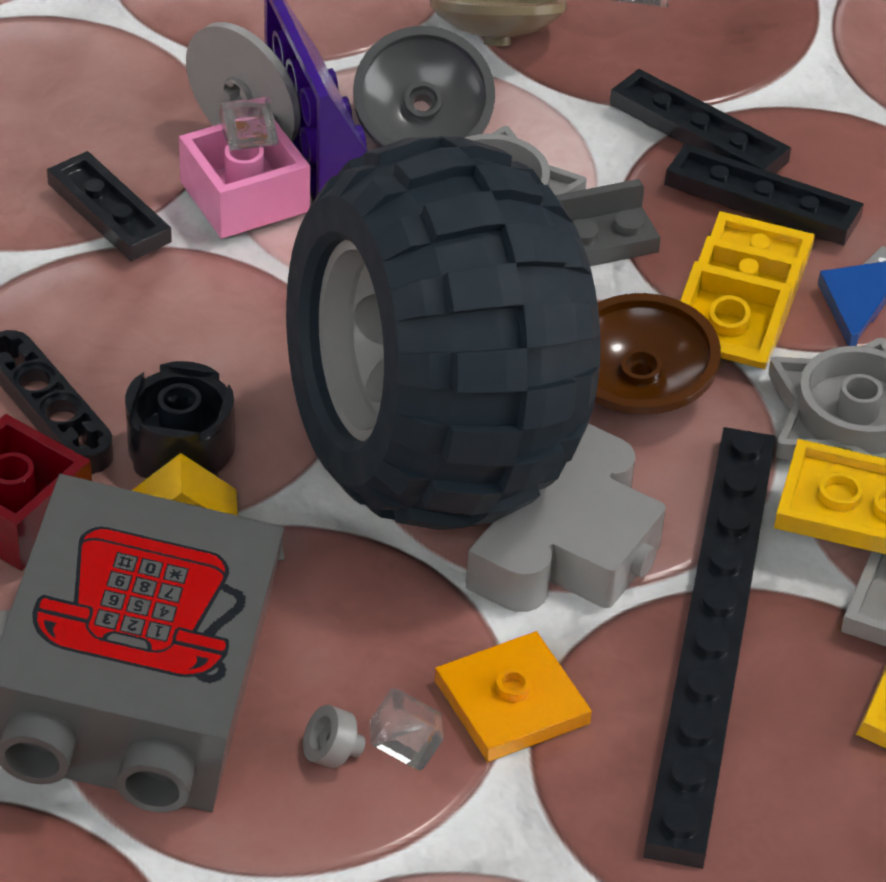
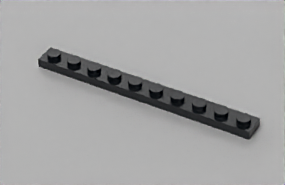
[643,427,776,869]

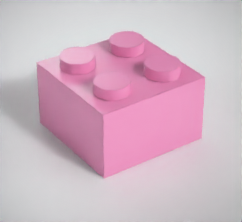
[179,110,310,239]

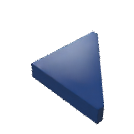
[817,261,886,346]

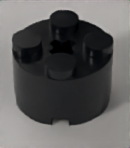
[125,361,235,478]

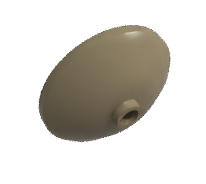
[430,0,567,46]

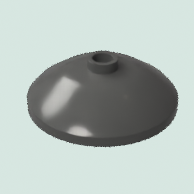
[353,26,495,147]

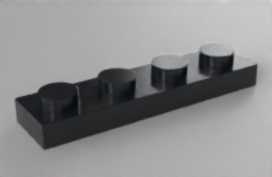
[610,69,791,173]
[664,144,864,246]

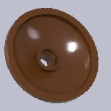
[595,293,721,415]

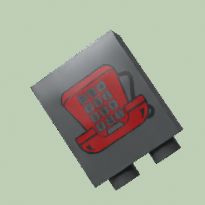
[0,473,284,813]

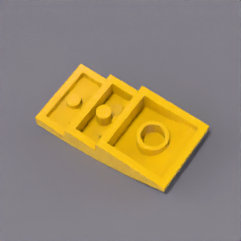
[680,211,815,370]

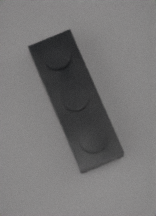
[47,151,172,262]

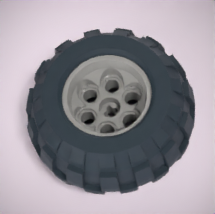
[286,136,600,530]

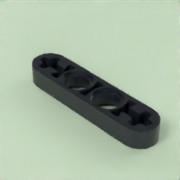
[0,330,113,474]

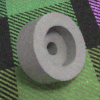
[303,705,365,769]

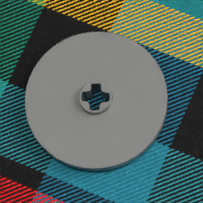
[186,22,301,143]

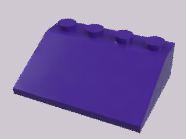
[264,0,368,202]

